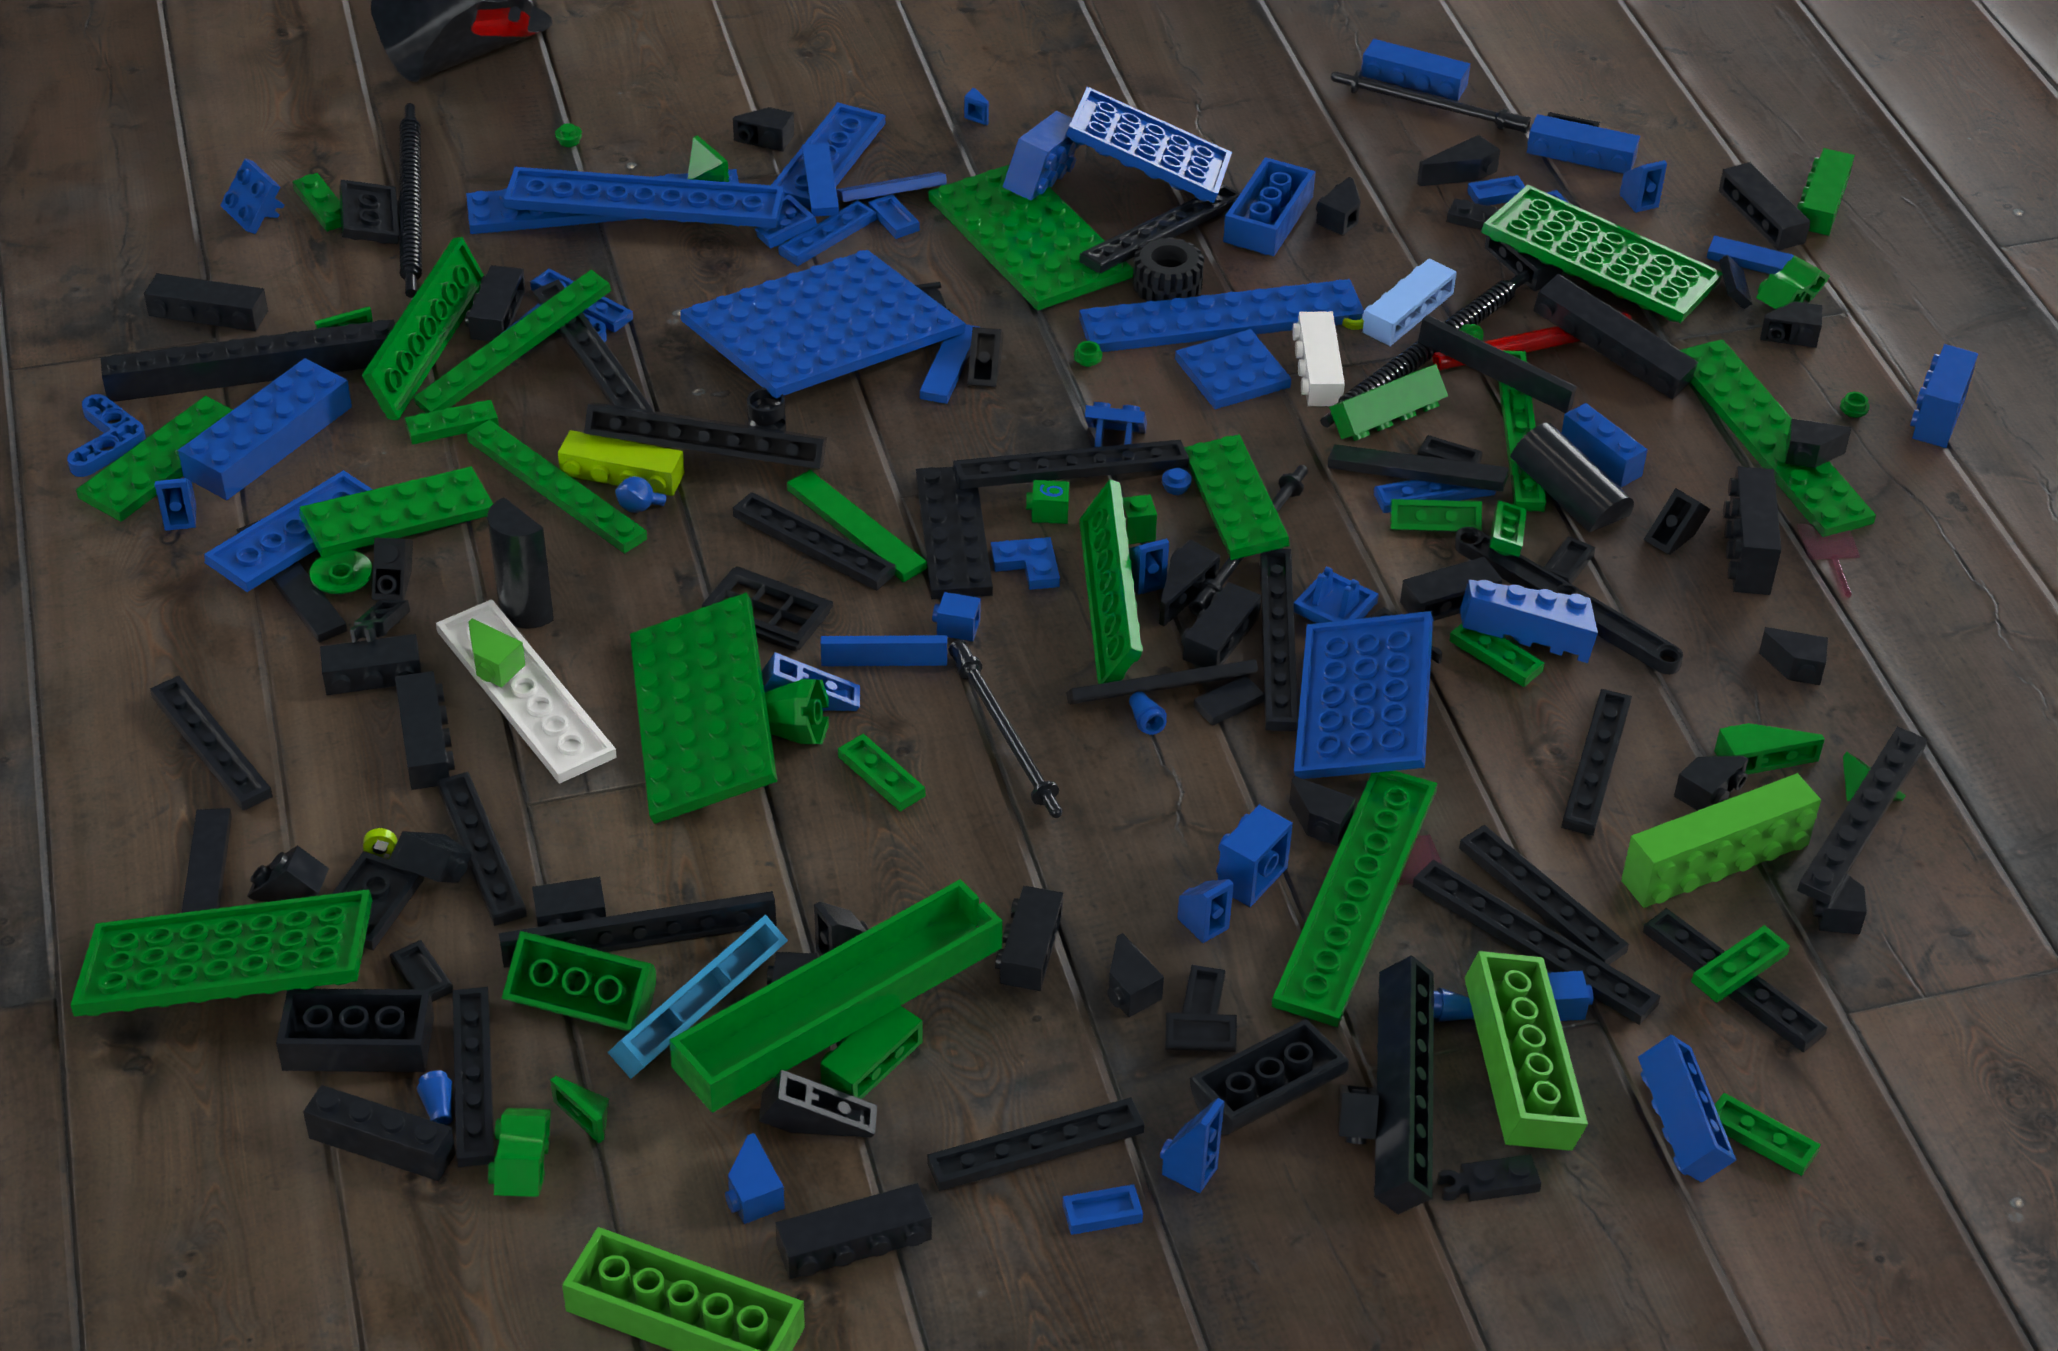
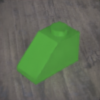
[468,618,526,688]

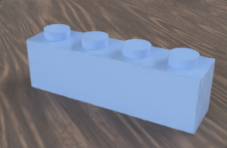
[1362,258,1456,346]

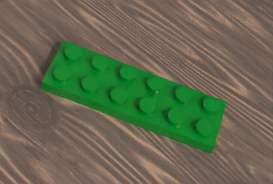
[76,396,233,522]
[1184,434,1290,560]
[299,466,493,557]

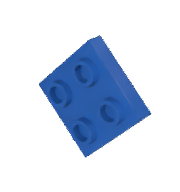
[220,159,284,234]
[1085,402,1147,447]
[1293,566,1379,623]

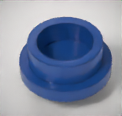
[1162,468,1192,495]

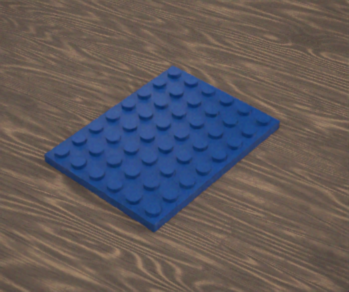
[680,250,965,398]

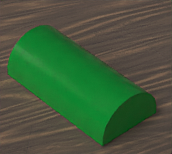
[501,931,656,1032]

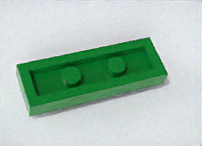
[292,173,341,232]
[405,400,499,445]
[1390,499,1482,532]
[1489,500,1527,557]
[1449,624,1545,687]
[838,733,925,812]
[1691,925,1790,1003]
[1715,1093,1821,1176]

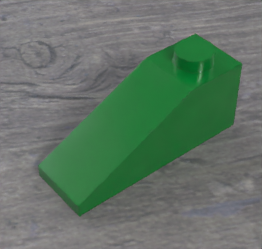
[1714,723,1825,775]

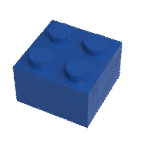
[1216,805,1293,907]

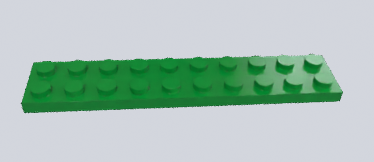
[1680,339,1876,538]
[1272,771,1438,1027]

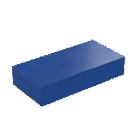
[1467,175,1525,206]
[869,194,919,239]
[1062,1184,1143,1235]

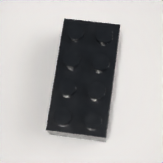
[1723,466,1781,595]
[276,988,434,1072]

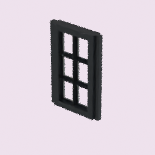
[701,566,833,652]

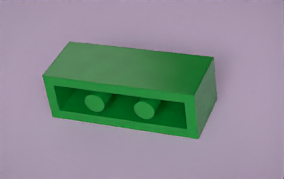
[820,1006,923,1099]

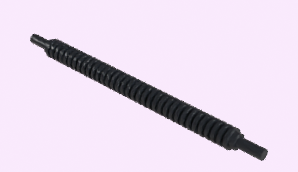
[399,103,422,298]
[1320,271,1530,428]

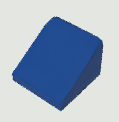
[964,88,989,126]

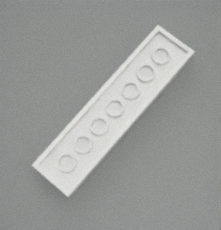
[436,599,617,784]

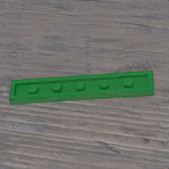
[787,470,927,582]

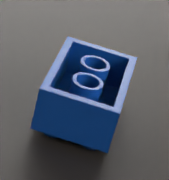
[1910,344,1979,448]

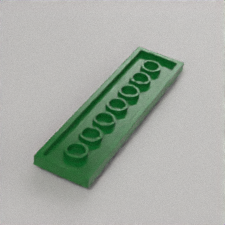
[362,237,484,420]
[1079,479,1143,684]

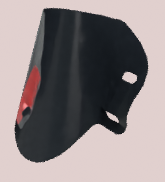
[371,0,552,82]

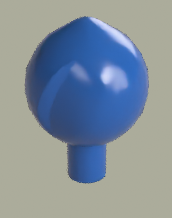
[615,476,666,513]

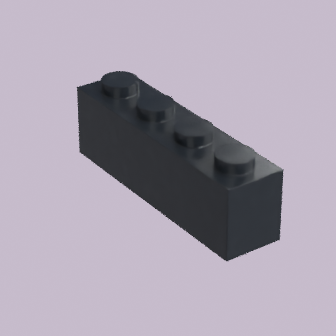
[1719,162,1811,251]
[144,273,268,331]
[395,671,455,790]
[303,1085,456,1181]
[775,1183,932,1280]

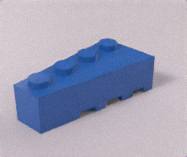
[1460,580,1598,663]

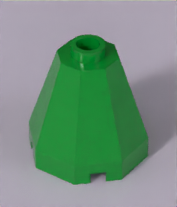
[765,679,829,744]

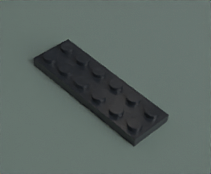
[916,467,993,599]

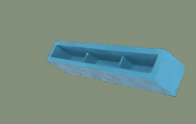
[607,914,788,1079]

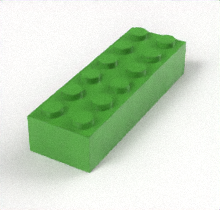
[1621,773,1821,908]
[1464,951,1588,1151]
[562,1227,805,1351]

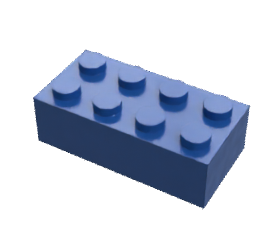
[1002,111,1081,200]
[1223,157,1316,256]

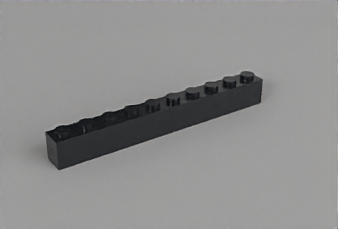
[101,319,395,402]

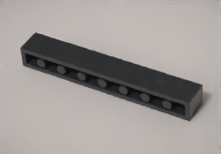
[584,402,827,469]
[1374,955,1434,1215]

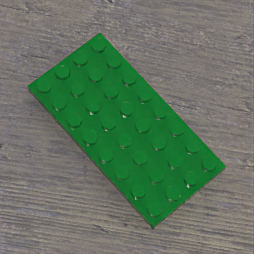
[928,164,1133,311]
[1481,185,1723,323]
[630,592,778,824]
[70,889,372,1017]

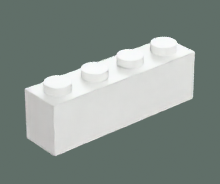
[1293,312,1345,406]

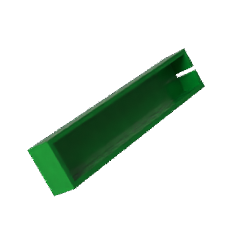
[669,879,1003,1113]

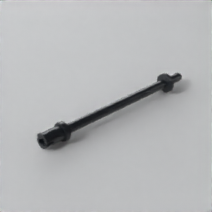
[1331,70,1531,134]
[1189,465,1308,616]
[948,640,1063,818]

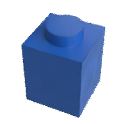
[932,592,981,641]
[1548,971,1593,1021]

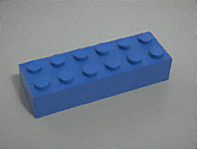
[178,358,352,501]

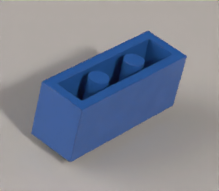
[1561,403,1648,487]

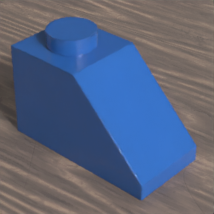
[1620,160,1667,213]
[155,478,196,531]
[1129,538,1169,595]
[1177,879,1234,943]
[725,1133,785,1224]

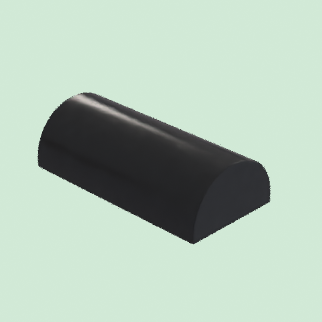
[1510,423,1634,533]
[487,497,554,629]
[1190,1019,1349,1136]

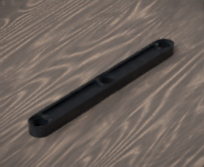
[1454,527,1683,674]

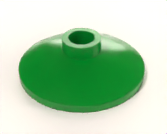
[309,550,373,594]

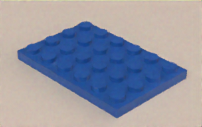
[1065,87,1232,203]
[1294,611,1433,779]

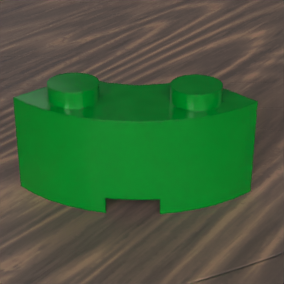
[1756,255,1830,309]
[488,1108,551,1197]

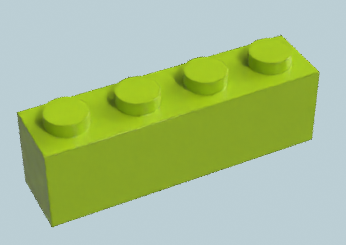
[558,430,684,496]

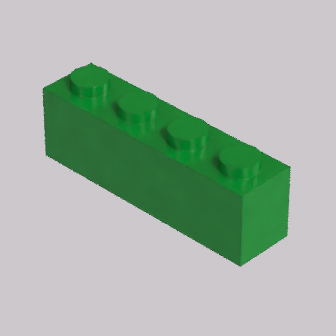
[1797,148,1855,236]
[1329,364,1448,441]

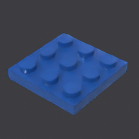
[1175,329,1291,410]

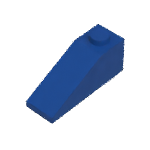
[761,652,860,711]
[1160,1098,1224,1193]

